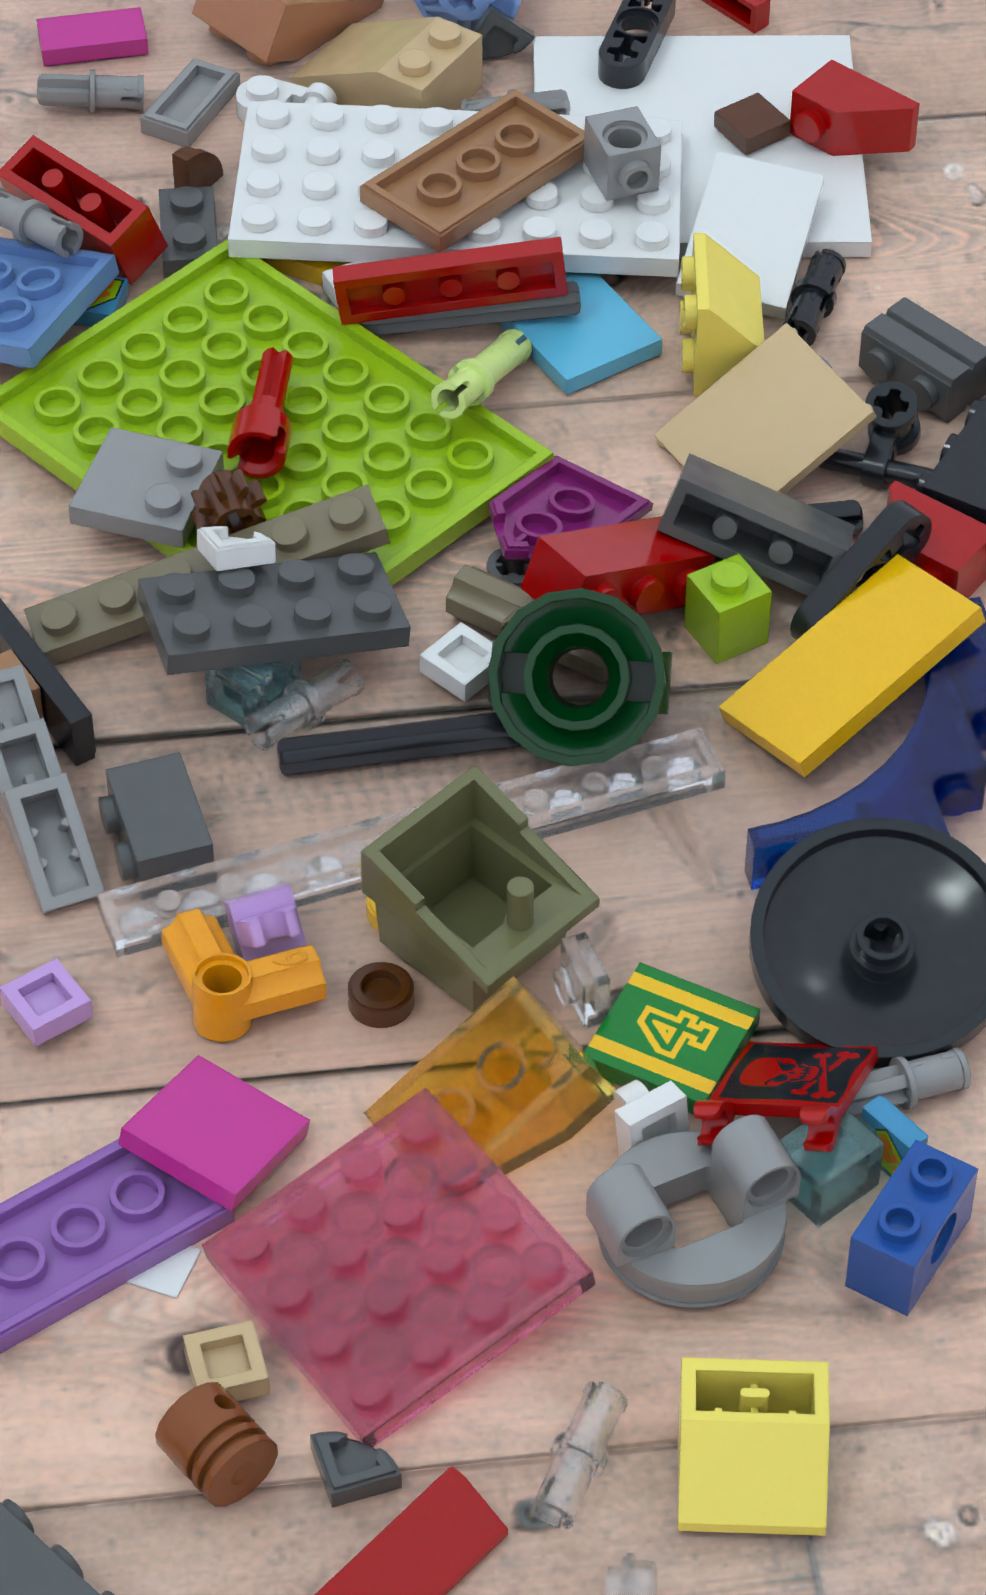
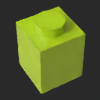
[684,554,772,664]

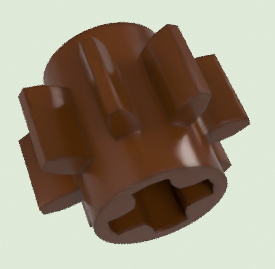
[191,468,267,535]

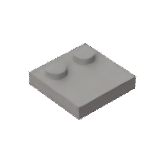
[69,427,224,548]

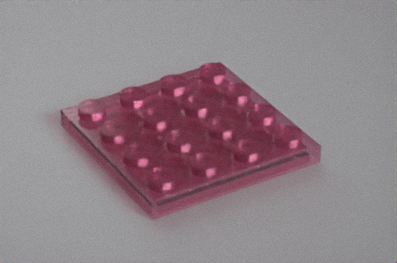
[202,1088,596,1447]

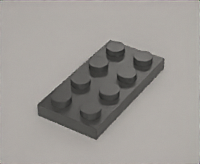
[137,552,411,675]

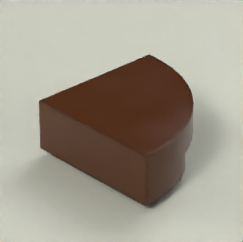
[172,146,224,188]

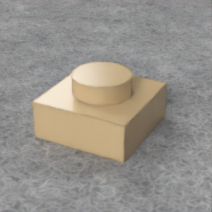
[183,1320,270,1401]

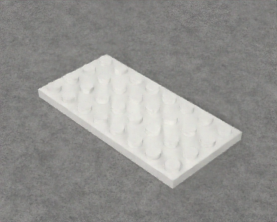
[228,100,683,277]

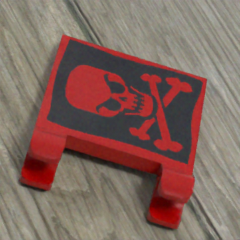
[693,1042,878,1152]

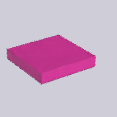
[118,1055,310,1212]

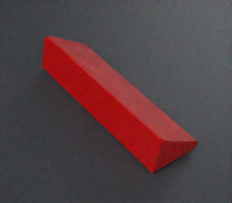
[314,1466,508,1595]

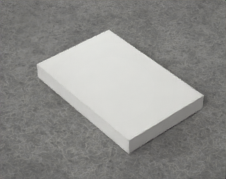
[675,151,824,320]

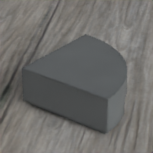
[472,4,535,60]
[310,1431,402,1508]

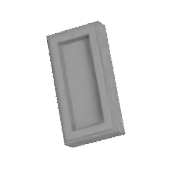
[140,58,240,147]

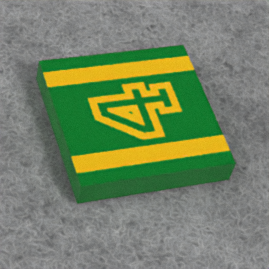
[581,962,760,1115]

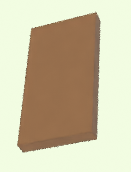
[360,89,585,252]

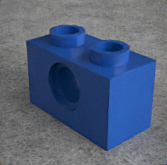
[845,1140,978,1317]

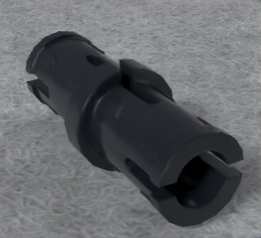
[781,249,846,346]

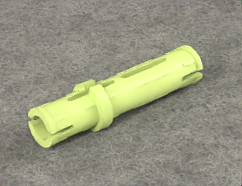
[430,329,532,419]

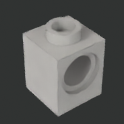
[583,106,661,201]

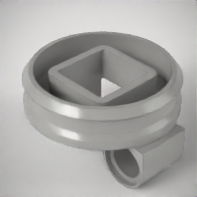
[586,1115,801,1308]

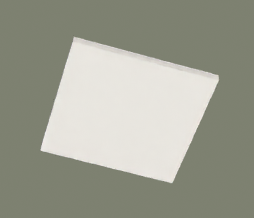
[533,35,872,258]

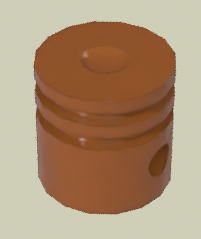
[155,1382,278,1507]

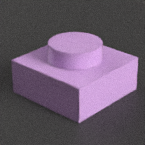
[0,958,93,1047]

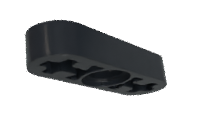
[598,0,676,89]
[790,500,932,640]

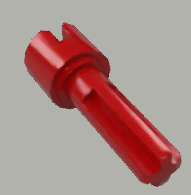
[227,347,293,479]

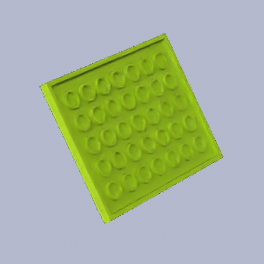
[0,239,554,586]

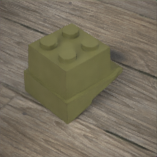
[360,766,600,1013]

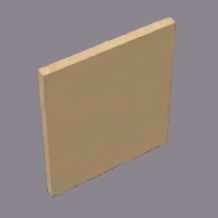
[654,323,877,495]

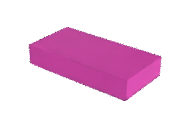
[36,7,149,66]

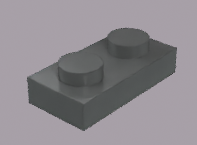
[159,186,218,278]

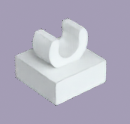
[613,1080,689,1157]

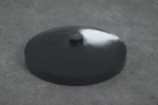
[749,817,986,1068]

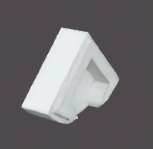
[197,526,276,571]

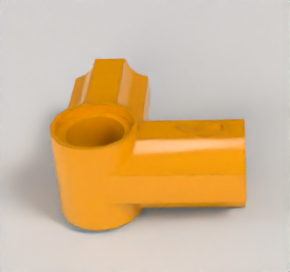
[161,908,326,1042]

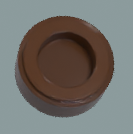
[348,962,414,1028]

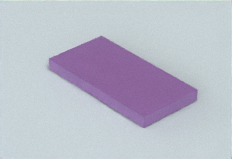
[0,1139,235,1354]

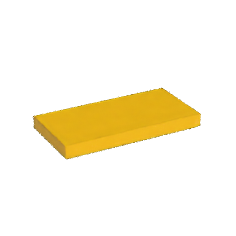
[719,554,986,778]

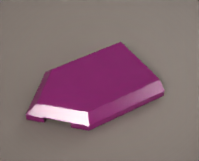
[488,456,653,561]

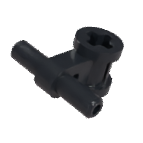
[819,381,934,489]

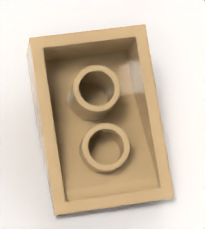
[291,16,482,110]

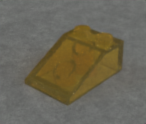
[364,976,617,1210]

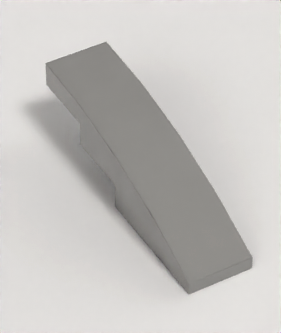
[0,664,106,914]

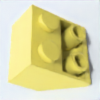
[679,233,764,396]
[678,1357,830,1536]

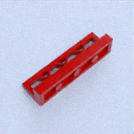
[332,237,568,325]

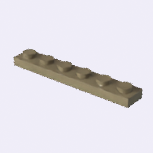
[24,485,390,665]

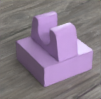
[223,883,307,961]

